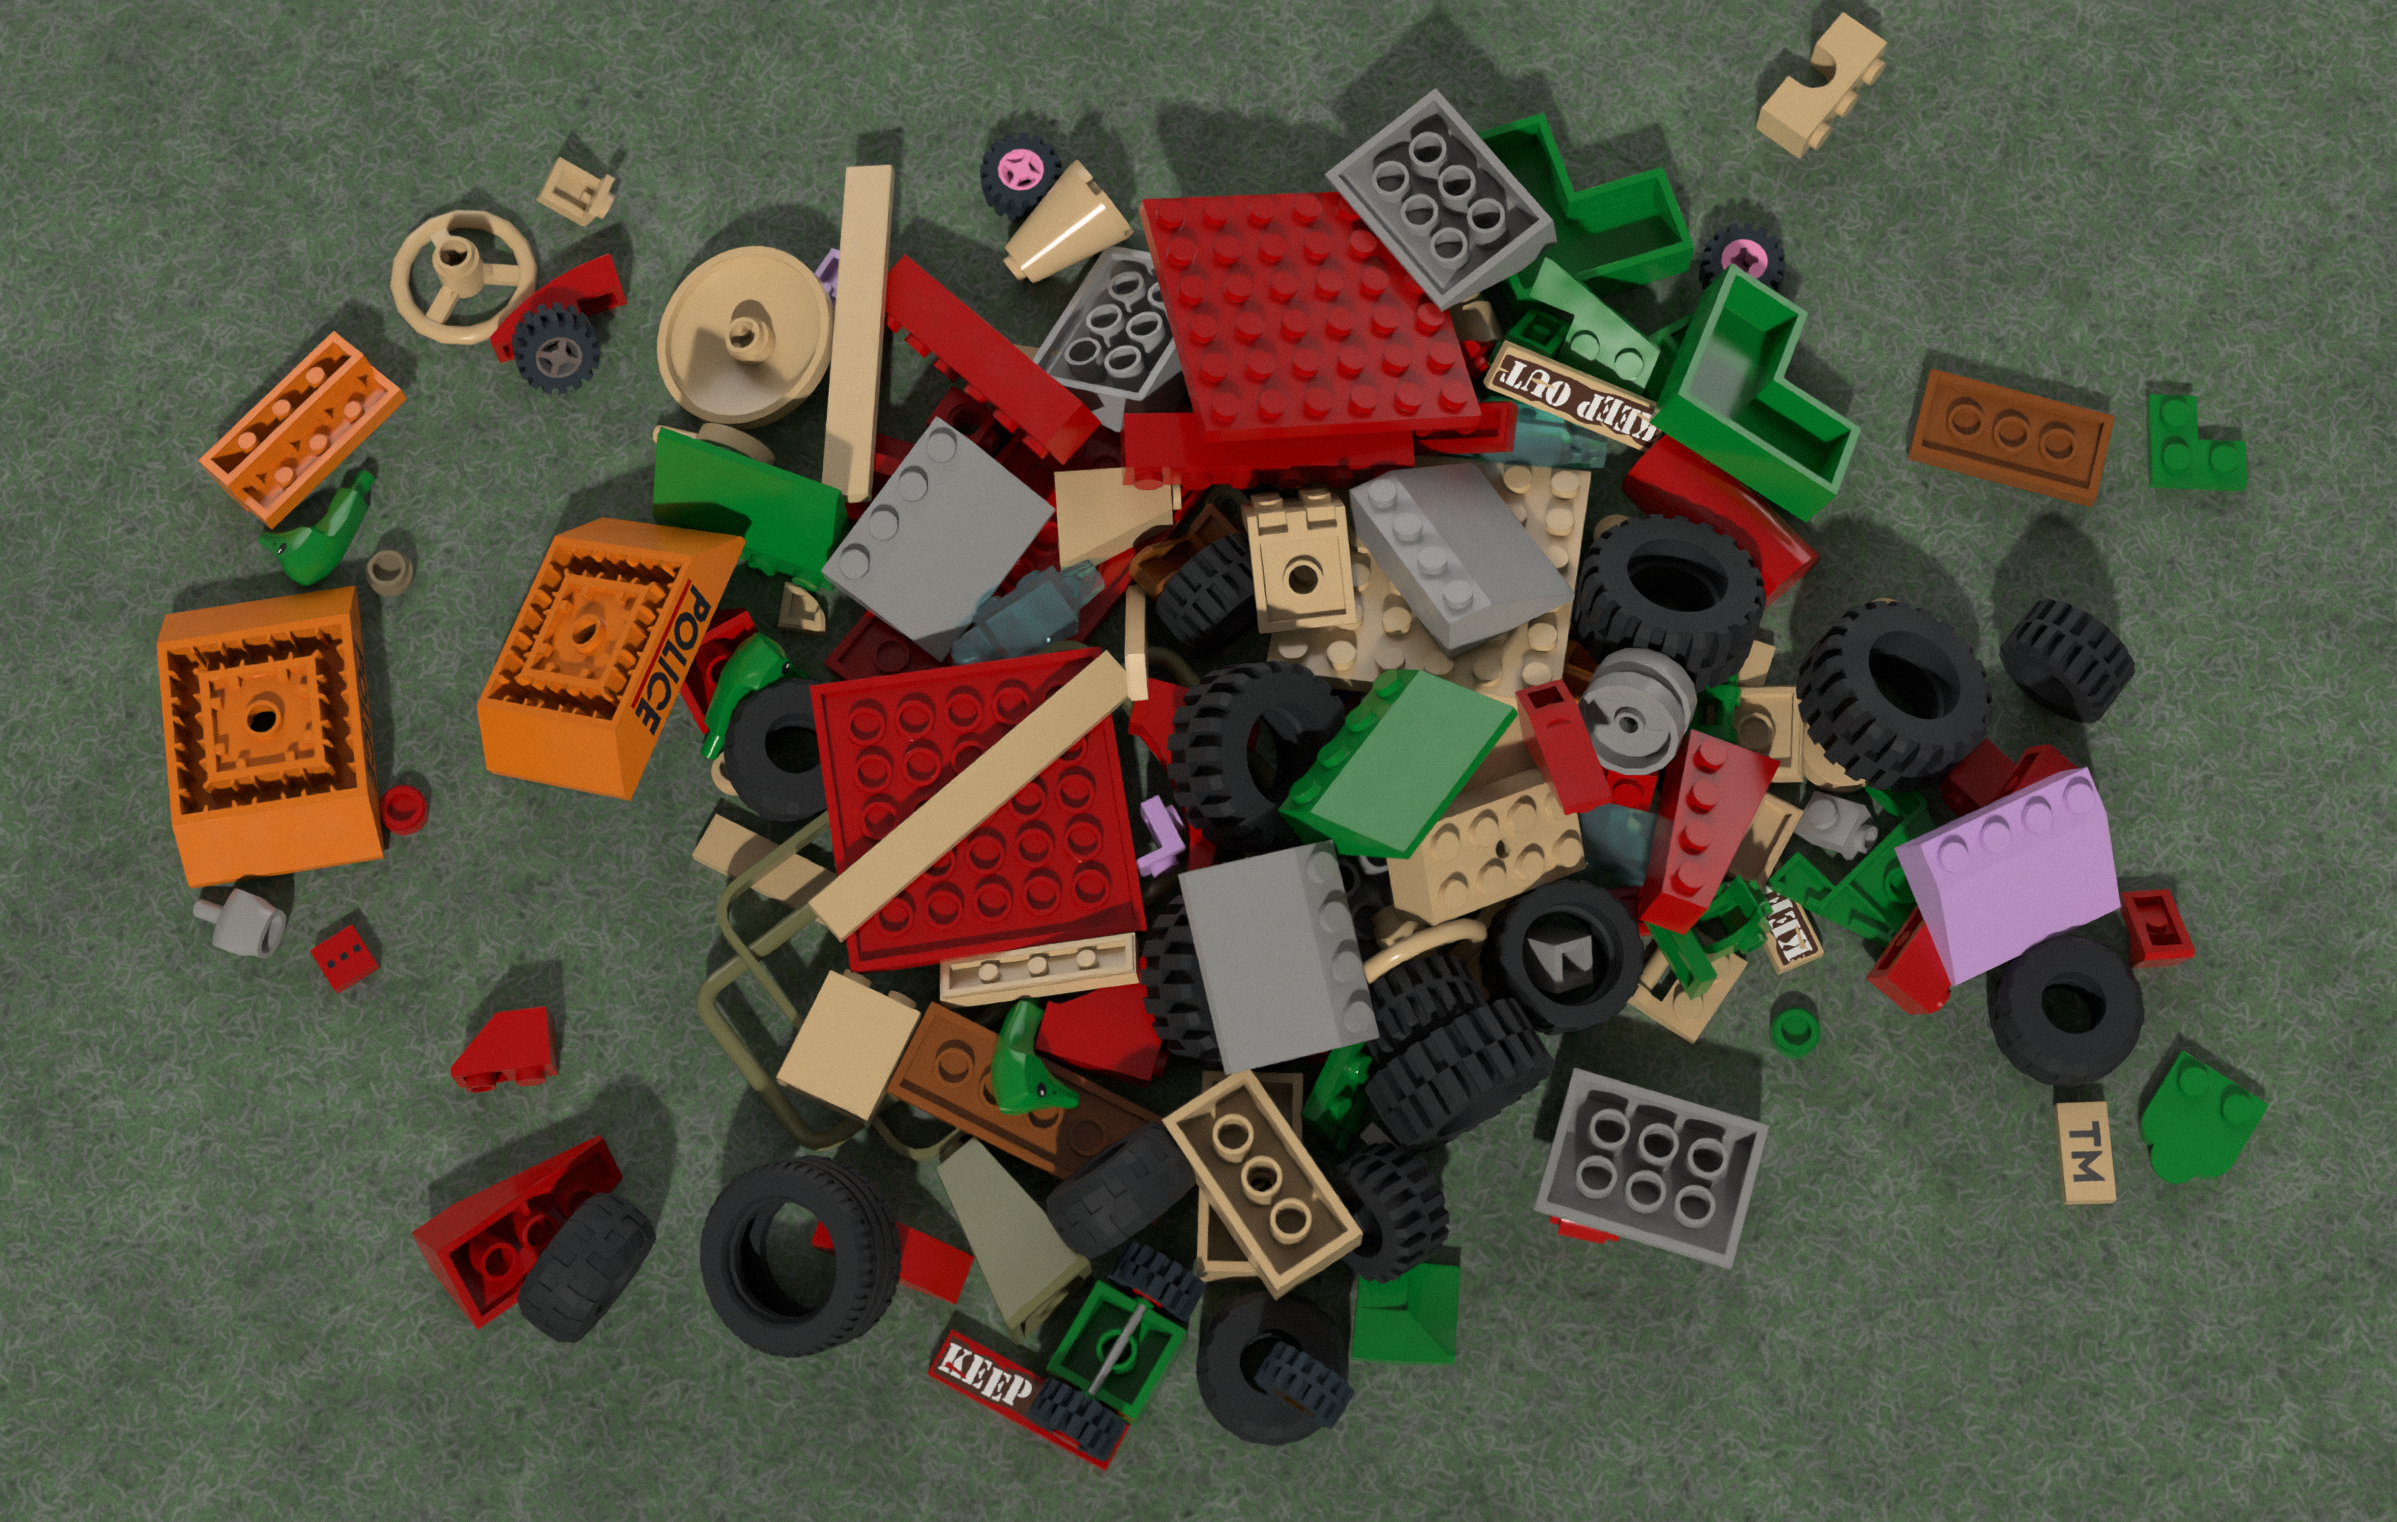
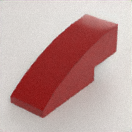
[489,253,627,364]
[811,1220,975,1305]

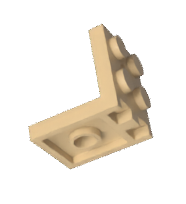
[1241,487,1357,634]

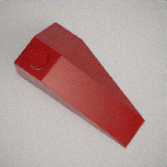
[411,1135,623,1330]

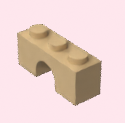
[1756,12,1887,159]

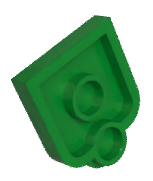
[2138,1050,2269,1184]

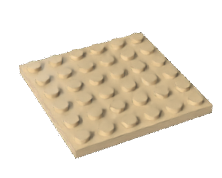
[1267,455,1591,709]

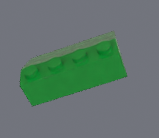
[652,427,851,592]
[1278,669,1518,860]

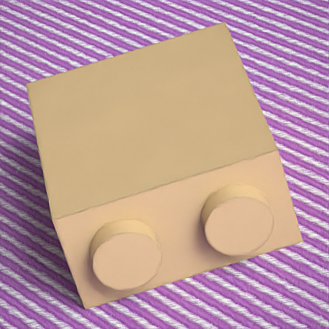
[776,969,922,1128]

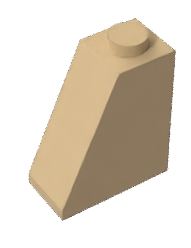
[1054,468,1182,579]

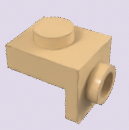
[536,157,615,227]

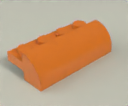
[198,331,407,529]

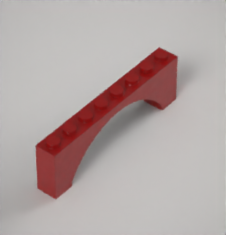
[1034,677,1261,1089]

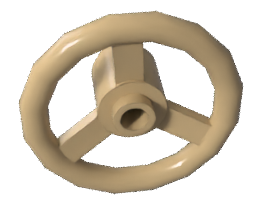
[390,210,538,345]
[1362,904,1488,987]

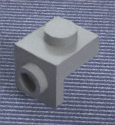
[1793,791,1879,867]

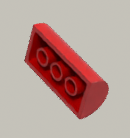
[1620,434,1821,610]

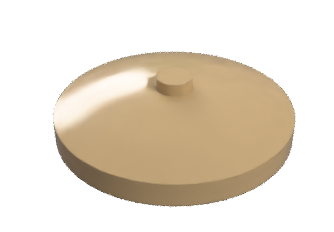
[657,246,835,430]

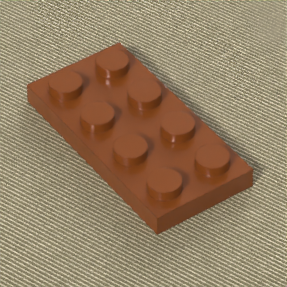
[1907,368,2115,507]

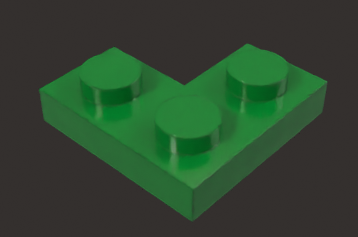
[2146,394,2247,491]

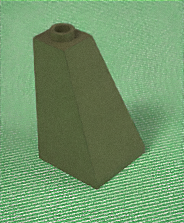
[936,1136,1094,1345]

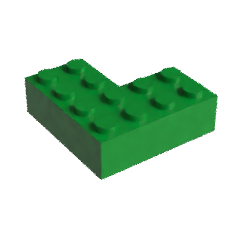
[1476,113,1695,324]
[1649,263,1862,523]

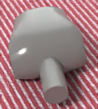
[193,888,286,959]

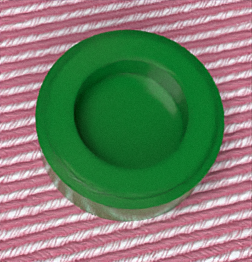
[1769,1007,1821,1059]

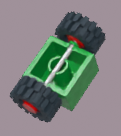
[1026,1240,1207,1462]

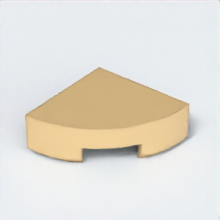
[778,582,827,636]

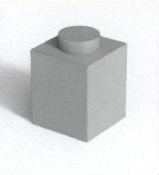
[1522,923,1593,994]

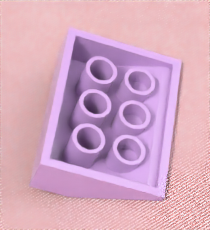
[1894,767,2121,986]

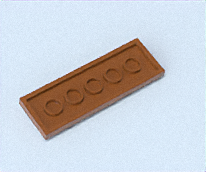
[885,1001,1164,1227]

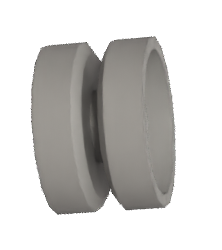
[1577,648,1697,775]

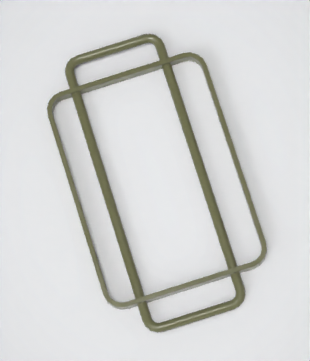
[696,640,1276,1163]

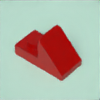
[2119,889,2195,969]

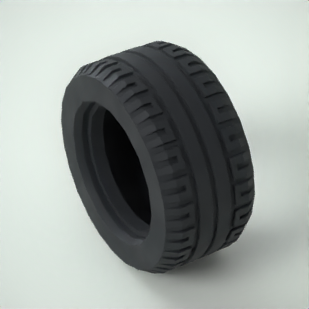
[700,1155,902,1358]

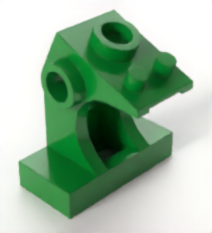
[1644,875,1774,1000]

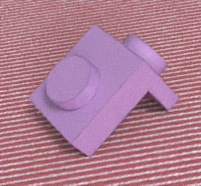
[1136,795,1185,879]

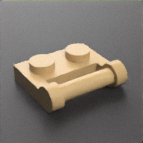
[1627,928,1748,1045]

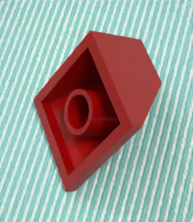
[679,607,758,734]

